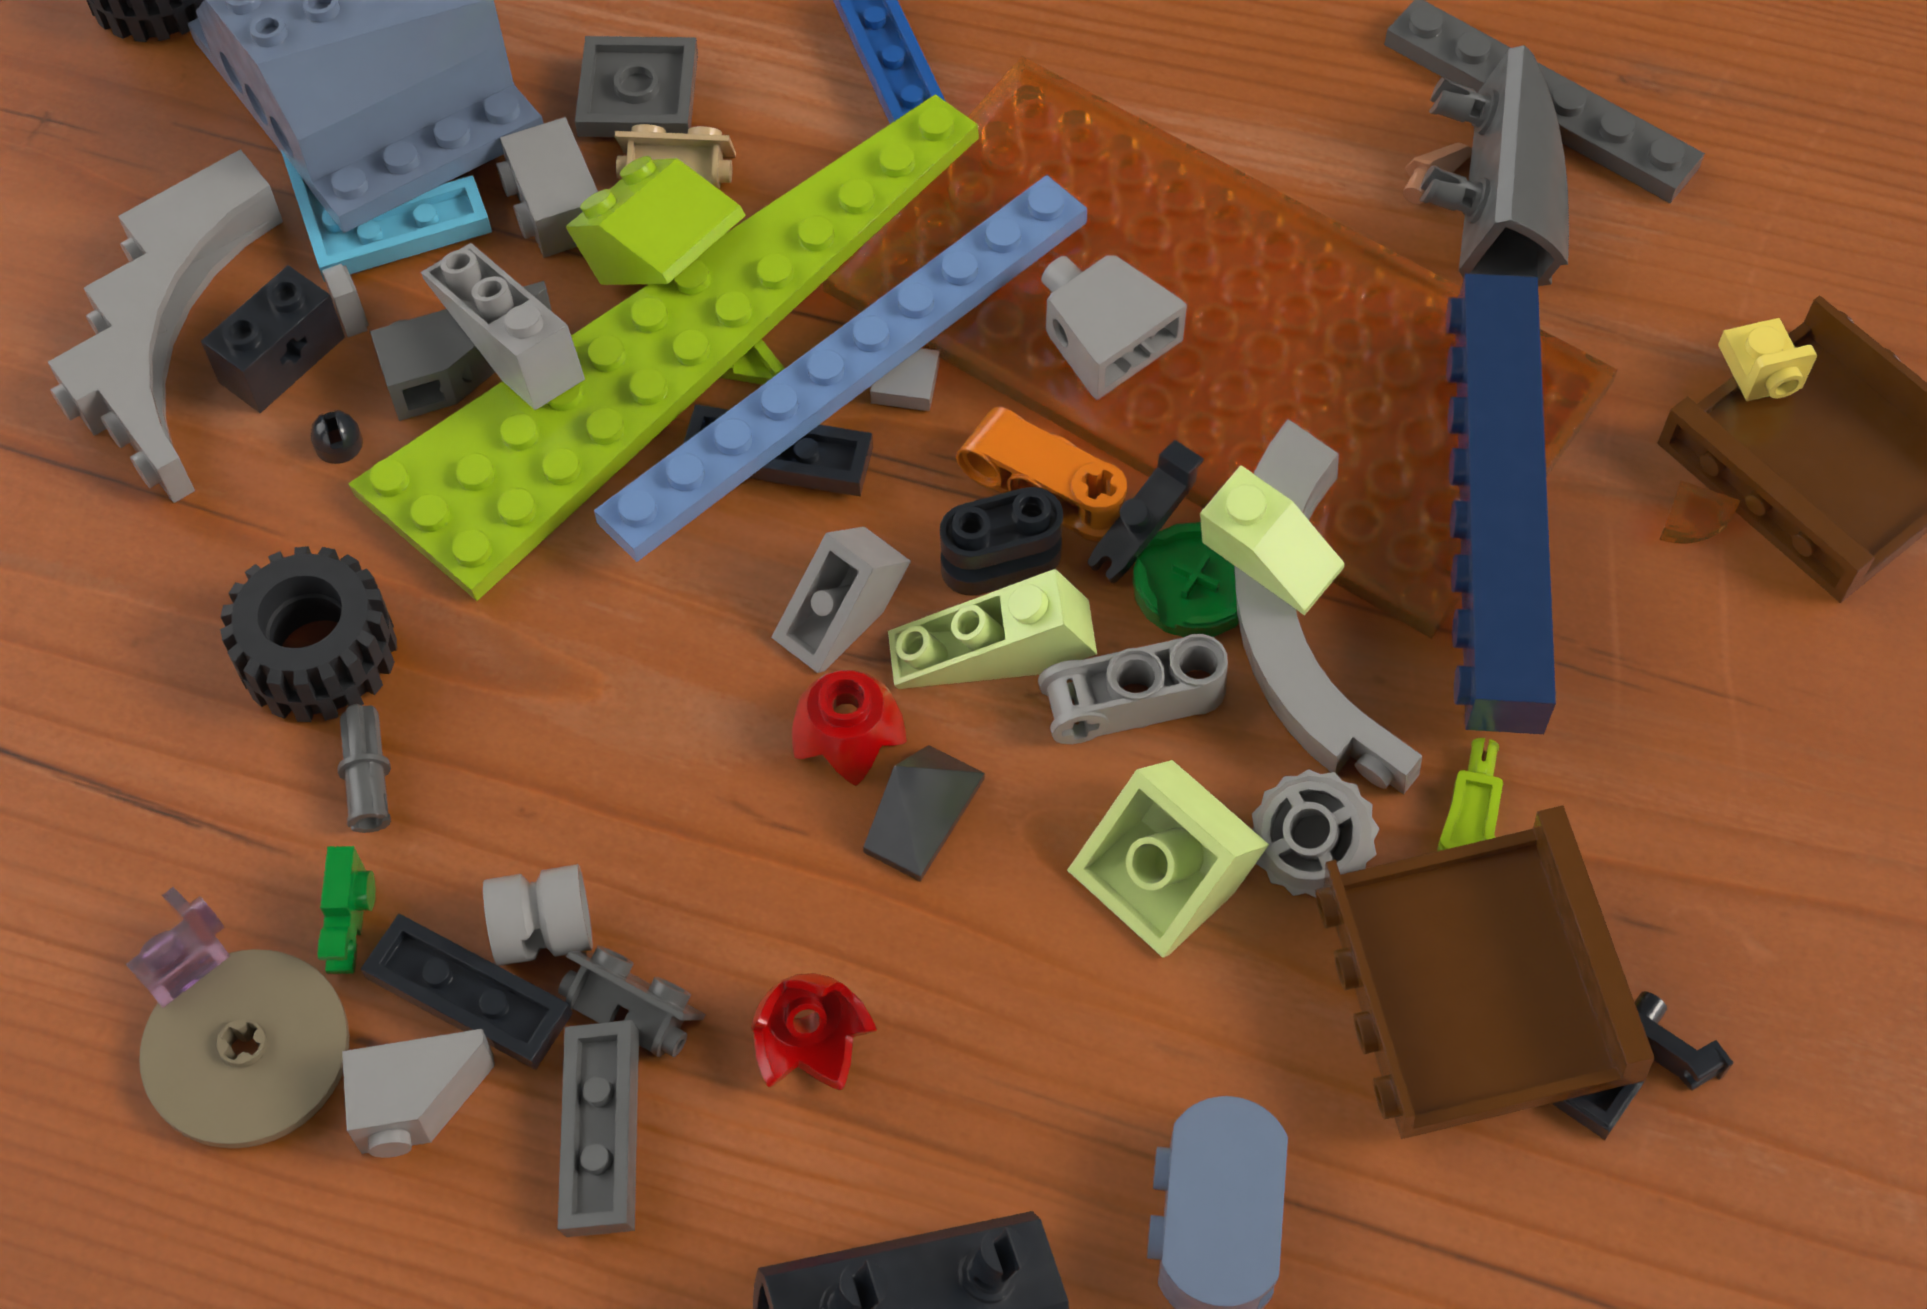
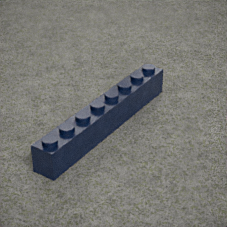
[1446,273,1556,735]

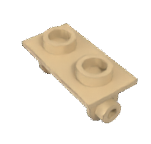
[615,124,736,188]

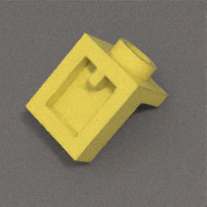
[1718,318,1817,402]

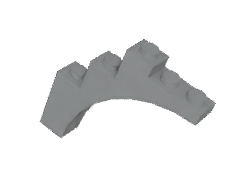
[48,149,283,503]

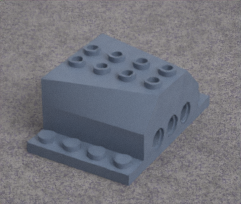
[187,0,544,233]

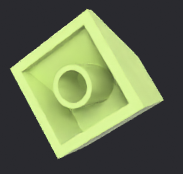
[1067,760,1269,958]

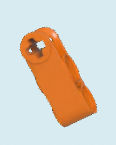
[956,407,1127,541]

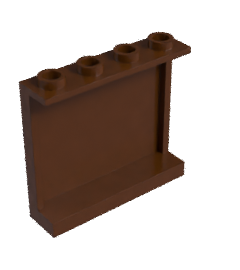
[1657,295,1927,603]
[1315,805,1654,1139]

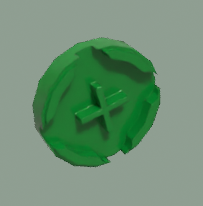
[1132,522,1239,637]

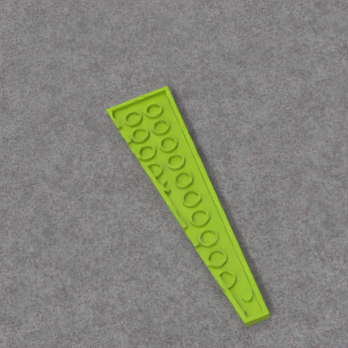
[348,94,979,601]

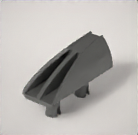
[1419,45,1569,286]

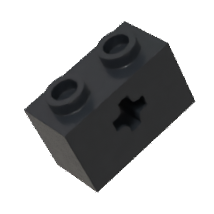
[201,265,345,413]

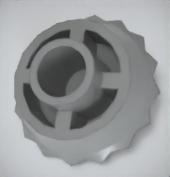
[1252,769,1379,898]

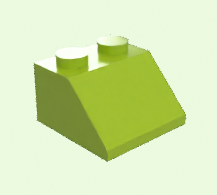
[565,156,746,285]

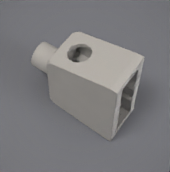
[1041,256,1187,400]

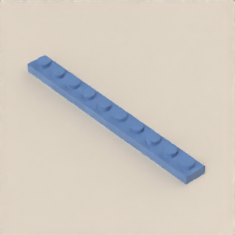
[594,175,1087,562]

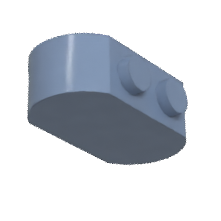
[1147,1096,1288,1309]

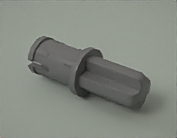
[337,704,391,833]

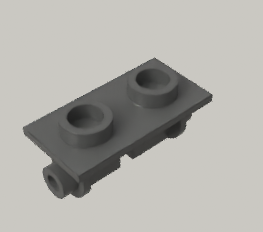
[558,946,706,1057]

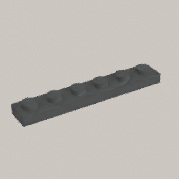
[1384,0,1705,203]

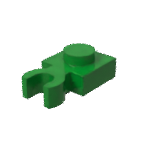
[318,846,376,974]

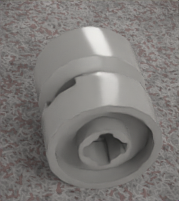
[483,864,593,966]

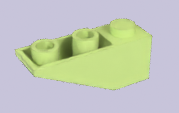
[888,569,1097,689]

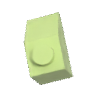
[1200,465,1344,615]

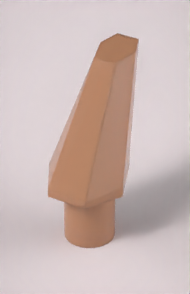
[1403,142,1472,204]

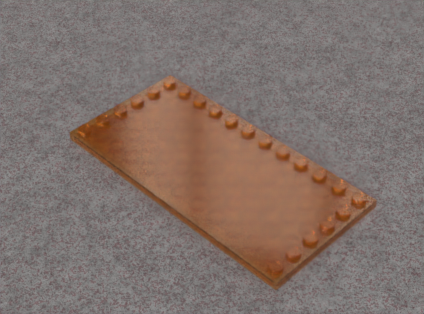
[823,56,1618,639]

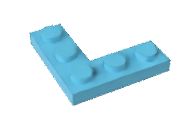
[281,150,492,282]

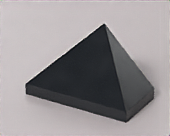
[863,745,985,882]

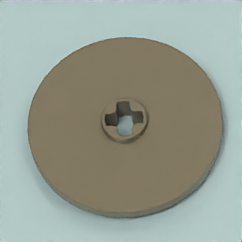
[139,949,350,1148]

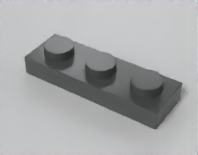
[558,1020,639,1237]

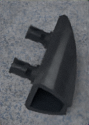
[753,1211,1069,1309]

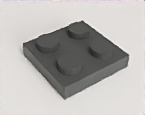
[575,36,698,137]

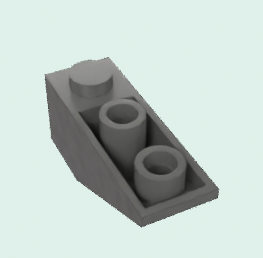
[370,281,552,421]

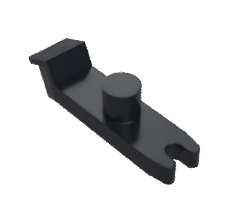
[1088,440,1204,583]
[1634,991,1734,1091]

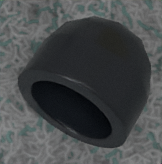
[311,410,363,464]

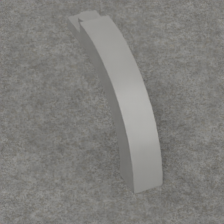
[1235,419,1422,795]

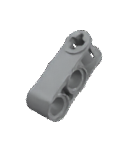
[1038,634,1228,744]

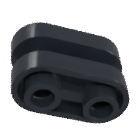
[940,487,1063,595]

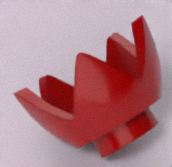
[792,670,907,786]
[751,973,877,1090]

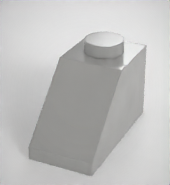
[771,527,911,673]
[342,1029,494,1158]

